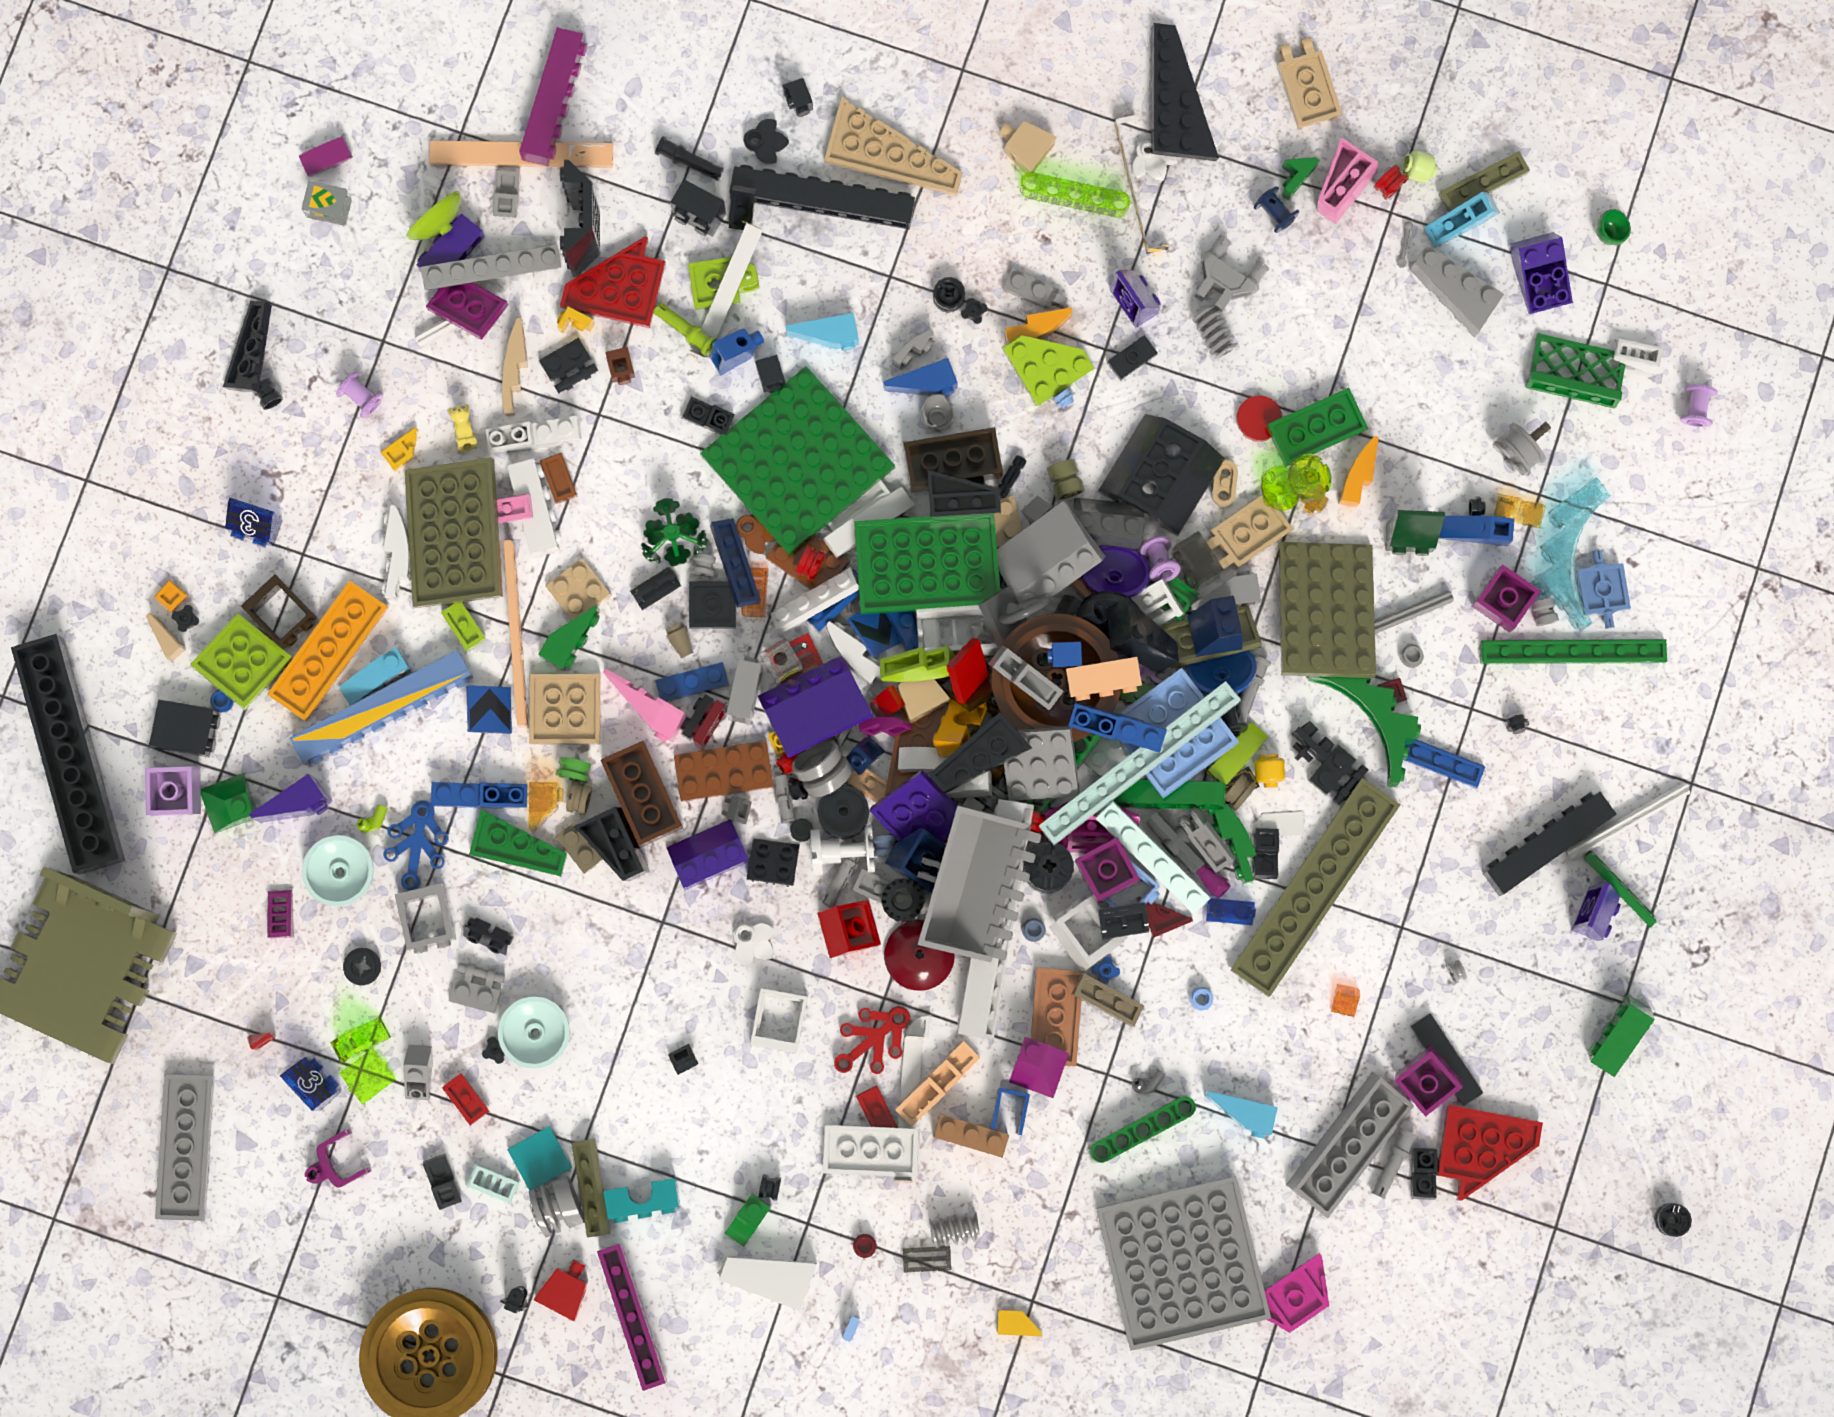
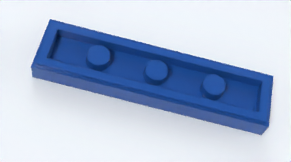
[1403,739,1486,789]

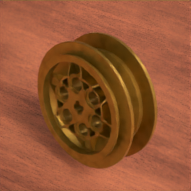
[359,1288,498,1417]

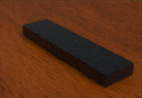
[1409,1013,1483,1106]

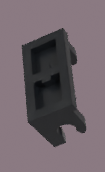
[1098,902,1149,940]

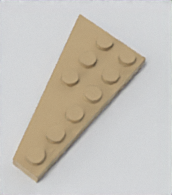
[824,96,963,196]

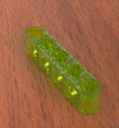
[1020,172,1131,218]

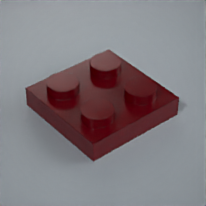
[691,700,727,750]

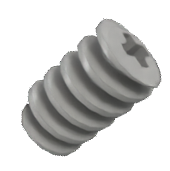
[1192,307,1239,359]
[929,1212,980,1248]

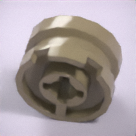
[1225,774,1257,811]
[566,780,592,816]

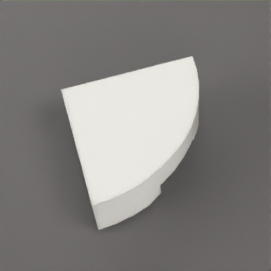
[905,1015,931,1039]

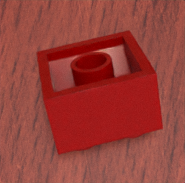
[817,900,881,958]

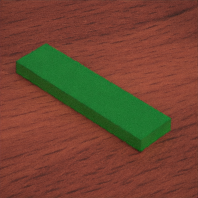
[1584,850,1657,928]

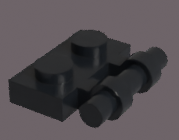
[539,337,598,394]
[1308,745,1369,806]

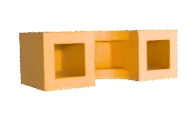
[933,699,987,757]

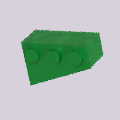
[1588,993,1655,1077]

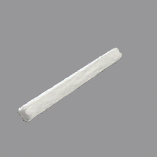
[1566,783,1690,860]

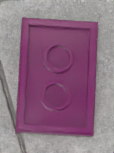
[426,283,509,340]

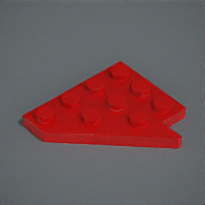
[560,237,666,329]
[1436,1105,1543,1201]

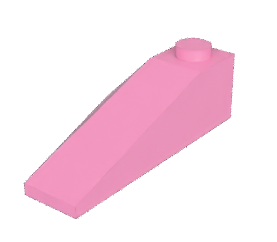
[603,668,687,743]

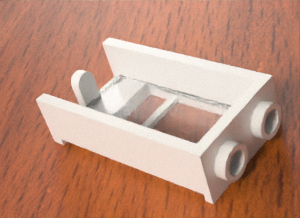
[916,605,1000,655]

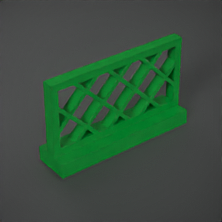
[1526,333,1626,409]

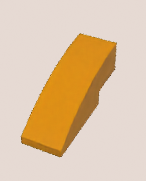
[1004,307,1072,343]
[1338,436,1379,507]

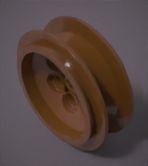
[992,614,1121,742]

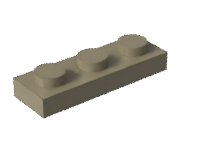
[1071,973,1144,1027]

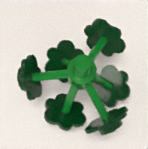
[641,498,708,567]

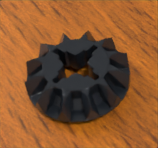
[343,948,381,986]

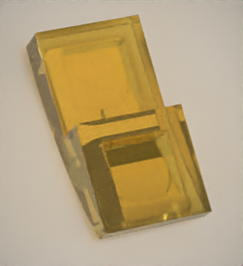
[1494,494,1546,529]

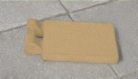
[1277,37,1342,129]
[1200,492,1293,574]

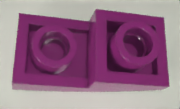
[299,136,353,177]

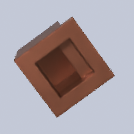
[605,347,635,385]

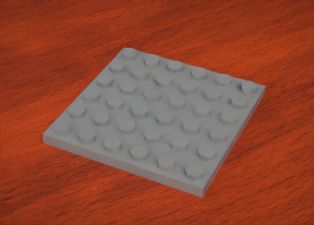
[1096,1176,1271,1351]

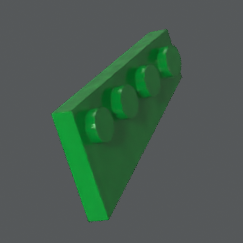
[469,809,568,877]

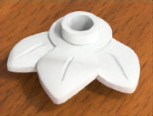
[1132,140,1177,182]
[733,923,776,968]

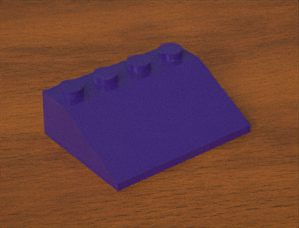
[757,655,874,758]

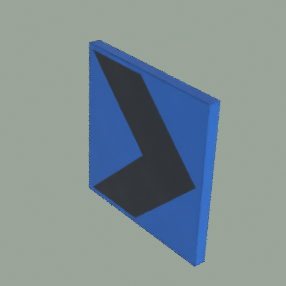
[847,612,901,658]
[466,685,512,734]

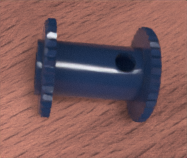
[1253,186,1300,233]

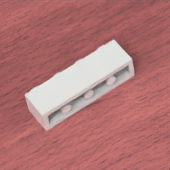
[507,458,562,558]

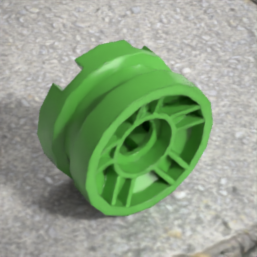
[555,756,592,783]

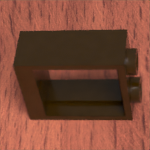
[241,574,317,649]

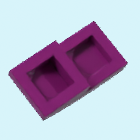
[858,717,913,737]

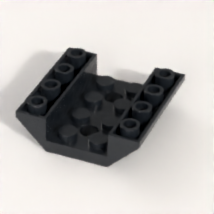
[560,160,600,277]
[1098,414,1225,536]

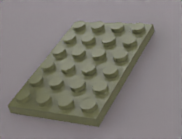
[404,457,503,608]
[1279,542,1376,678]

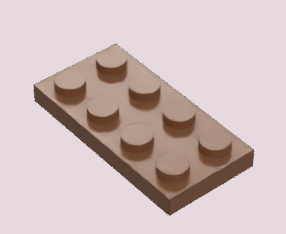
[1031,967,1084,1067]

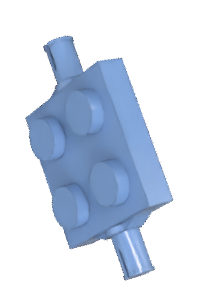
[1576,550,1631,629]

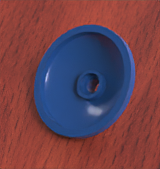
[1186,650,1257,695]

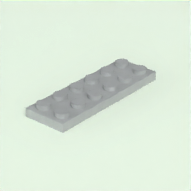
[155,1074,214,1221]

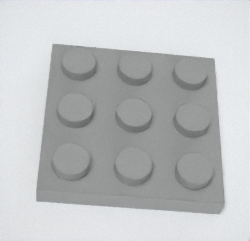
[1004,726,1080,801]

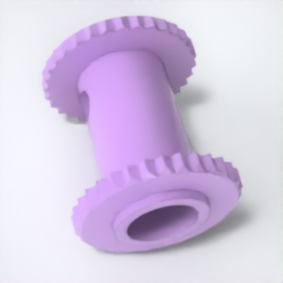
[336,371,384,418]
[1680,384,1718,427]
[1140,536,1181,582]

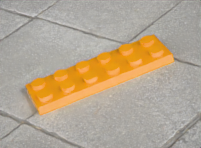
[267,580,389,722]

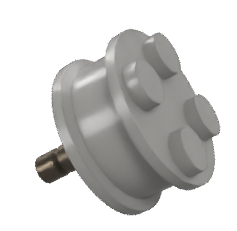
[1492,421,1551,476]

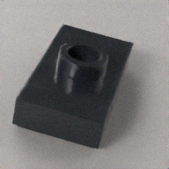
[1107,335,1158,381]

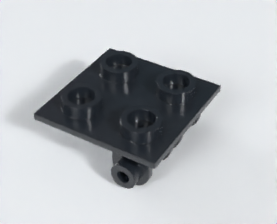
[746,838,800,887]

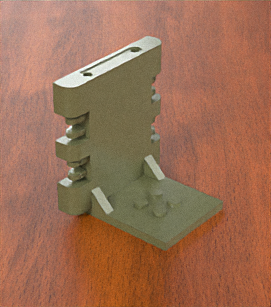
[0,866,177,1064]

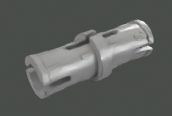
[773,775,796,824]

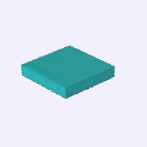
[507,1126,572,1190]

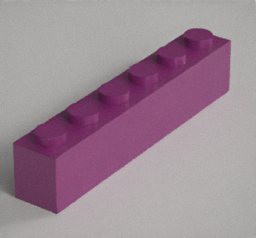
[519,27,587,167]
[597,1243,667,1391]

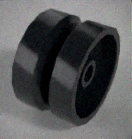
[817,785,869,840]

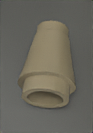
[666,622,694,658]

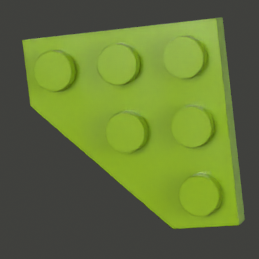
[1001,335,1095,406]

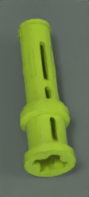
[654,302,717,356]

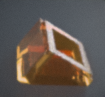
[1331,984,1360,1017]

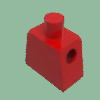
[533,1259,588,1322]

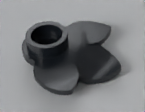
[743,119,789,164]

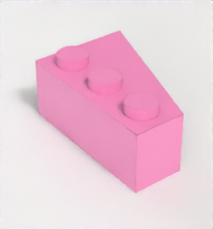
[1317,137,1378,224]

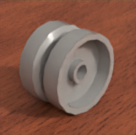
[791,739,853,798]

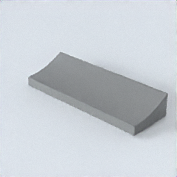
[1286,1073,1414,1218]

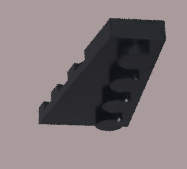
[222,300,272,393]

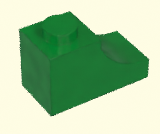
[725,1193,771,1247]

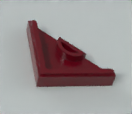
[1136,896,1193,938]

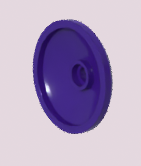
[1081,545,1151,598]

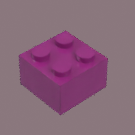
[1471,564,1541,633]
[1075,837,1140,904]
[1394,1045,1463,1117]

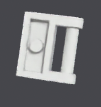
[1131,578,1185,626]

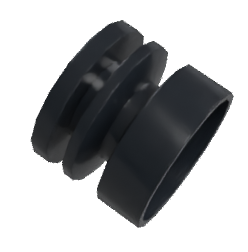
[1023,842,1074,894]

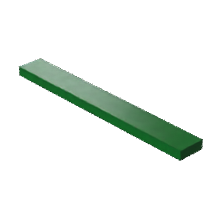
[1480,639,1667,664]

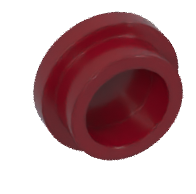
[853,1234,877,1258]

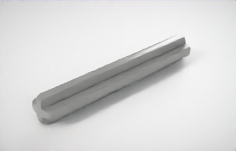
[1375,590,1454,634]

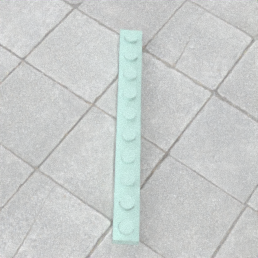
[1039,681,1241,845]

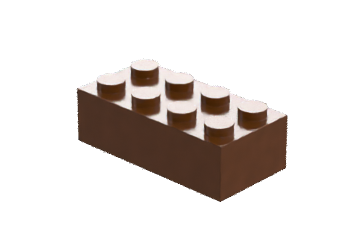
[600,740,684,848]

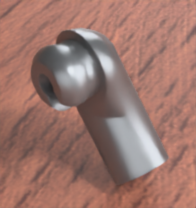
[1132,1068,1166,1094]

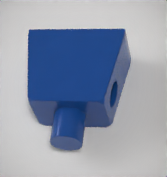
[709,328,764,376]

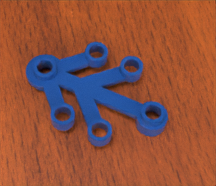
[383,800,449,891]

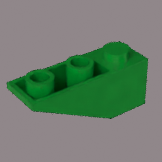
[538,606,600,672]

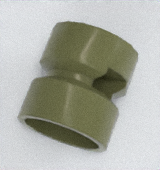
[1046,459,1085,500]

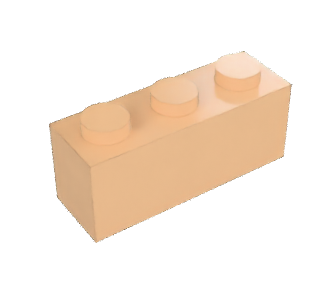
[1066,657,1142,701]

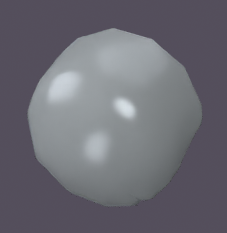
[920,394,955,432]

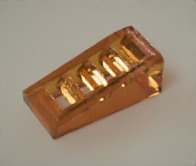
[741,567,769,618]

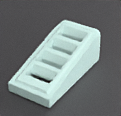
[465,1163,520,1204]

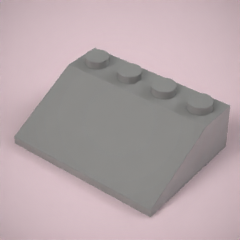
[997,500,1106,603]

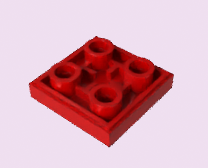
[947,637,989,704]

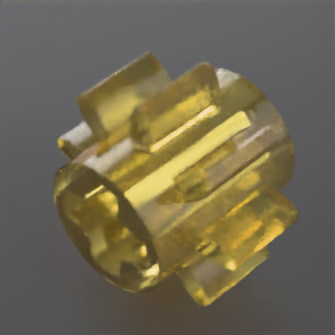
[1301,485,1329,515]

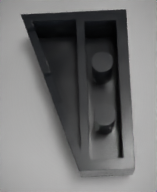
[1107,597,1179,673]
[573,807,650,881]

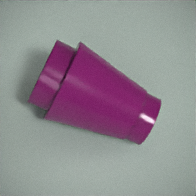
[1196,864,1231,899]

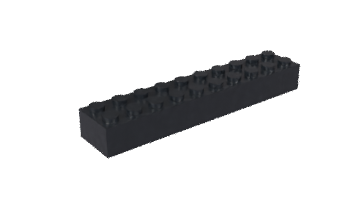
[11,633,125,875]

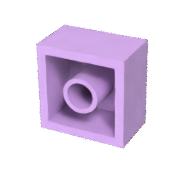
[145,766,201,816]

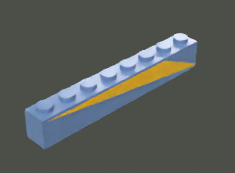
[289,650,473,766]

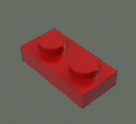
[442,1073,490,1126]

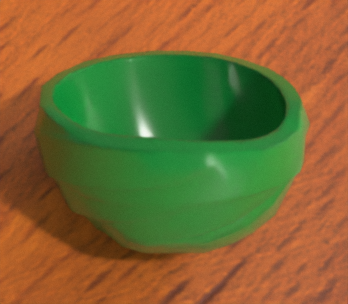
[1596,209,1631,245]

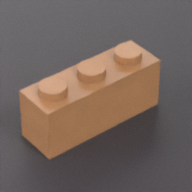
[933,1114,1009,1158]

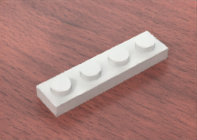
[770,568,859,634]

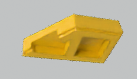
[380,427,418,471]
[997,1310,1042,1337]

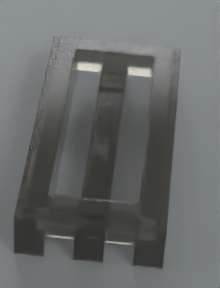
[902,1246,952,1273]

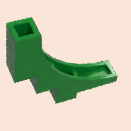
[1308,676,1421,788]

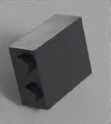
[149,699,221,758]

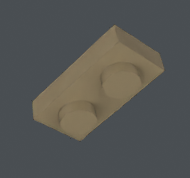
[555,822,603,874]

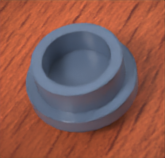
[1022,918,1046,942]

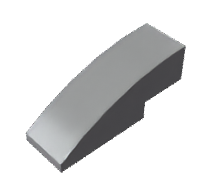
[988,645,1064,710]

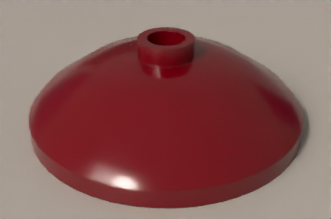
[884,920,955,991]

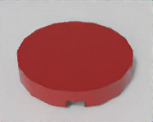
[1236,396,1282,442]

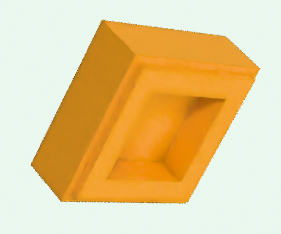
[154,579,188,613]

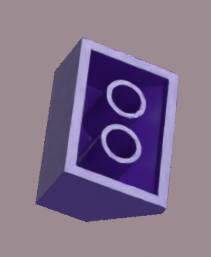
[666,819,749,891]

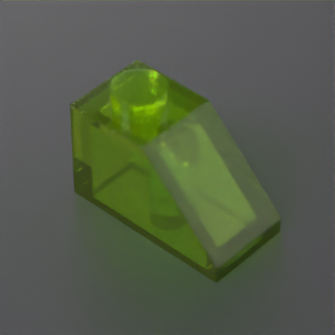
[330,1017,391,1063]

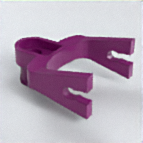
[304,1129,372,1188]

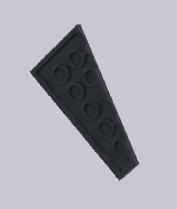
[1151,23,1219,161]

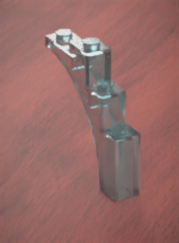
[1531,477,1611,632]

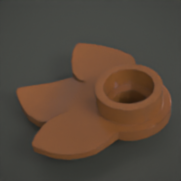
[736,514,775,554]

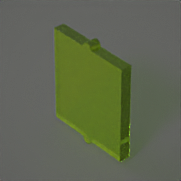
[339,1048,397,1105]

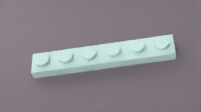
[1095,800,1211,914]

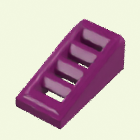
[267,890,294,939]

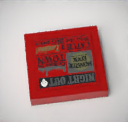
[768,633,824,684]

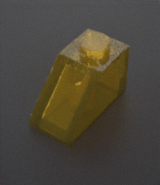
[528,782,564,831]

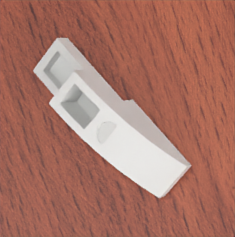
[485,415,582,453]
[380,505,411,603]
[826,621,901,690]

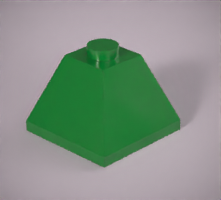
[201,773,257,834]

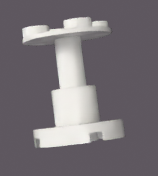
[810,825,875,876]

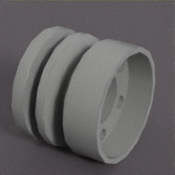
[529,1176,585,1238]

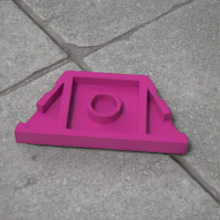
[1264,1252,1330,1333]

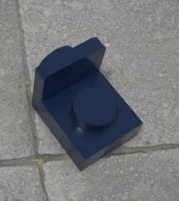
[846,735,885,775]

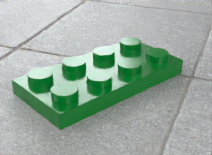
[1266,387,1368,467]

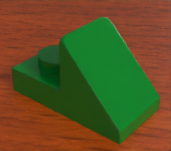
[1282,157,1320,201]

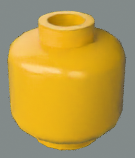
[1254,754,1286,788]

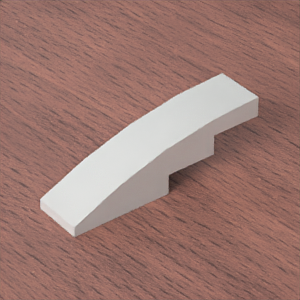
[823,487,915,558]

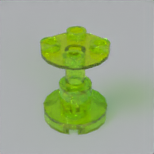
[1261,454,1332,511]

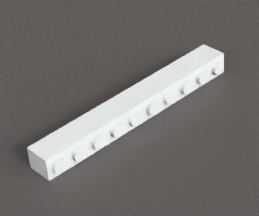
[958,799,1034,1039]

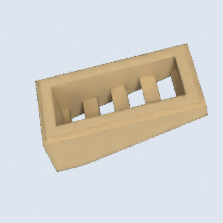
[146,613,185,662]

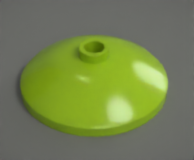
[406,191,462,241]

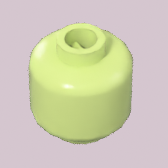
[1402,150,1438,183]

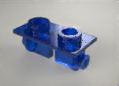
[1206,898,1256,926]

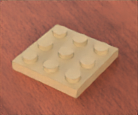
[529,674,601,745]

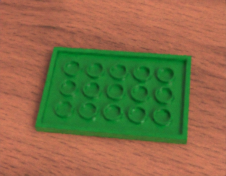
[854,513,1000,615]

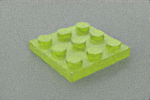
[190,613,292,710]

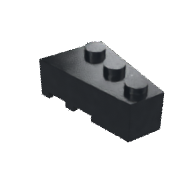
[928,469,1001,517]

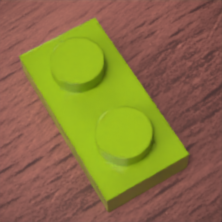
[440,602,486,652]

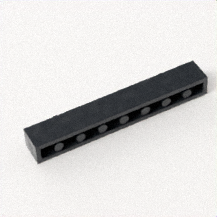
[729,165,915,230]

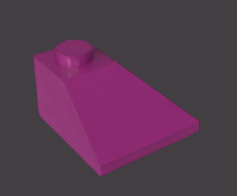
[1009,1036,1069,1098]

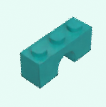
[603,1178,680,1223]

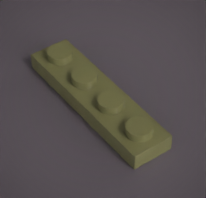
[1438,151,1530,212]
[572,1138,611,1238]

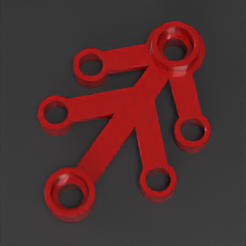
[834,1006,911,1074]

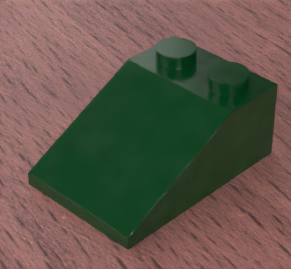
[1386,510,1445,556]

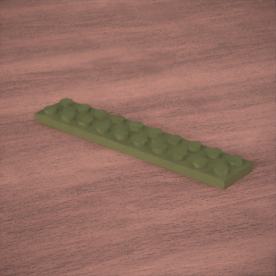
[1230,778,1401,998]

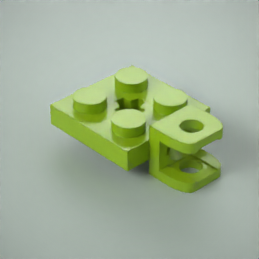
[688,256,759,310]

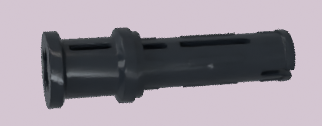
[655,136,724,181]

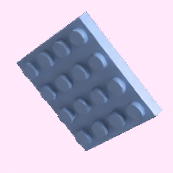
[1118,668,1239,798]

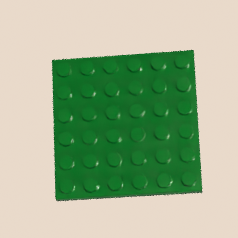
[700,366,896,556]

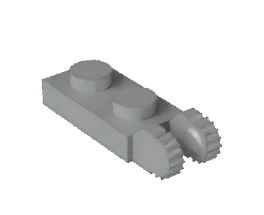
[1179,807,1236,873]

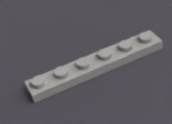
[420,244,562,291]

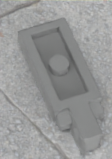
[1003,268,1068,309]

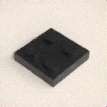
[689,581,736,629]

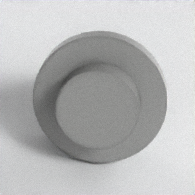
[1400,644,1424,668]

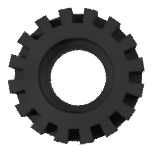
[881,878,924,922]

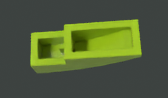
[880,645,956,682]
[1206,721,1269,785]

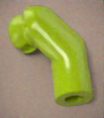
[356,804,388,833]

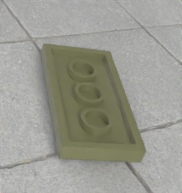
[1160,605,1261,669]

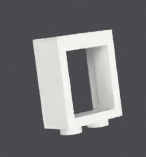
[1049,896,1125,973]
[750,985,808,1054]

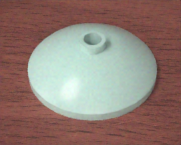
[302,835,374,907]
[498,997,570,1069]

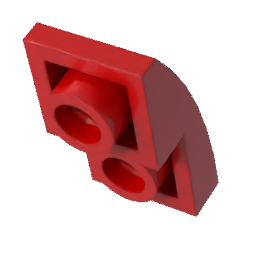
[869,685,906,717]

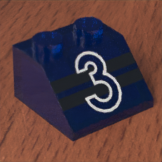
[225,497,283,548]
[280,1057,341,1112]

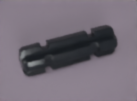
[998,455,1027,498]

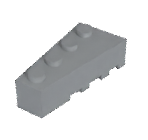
[1410,244,1504,338]

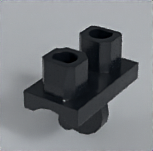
[1291,721,1334,763]

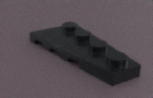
[928,712,1032,794]

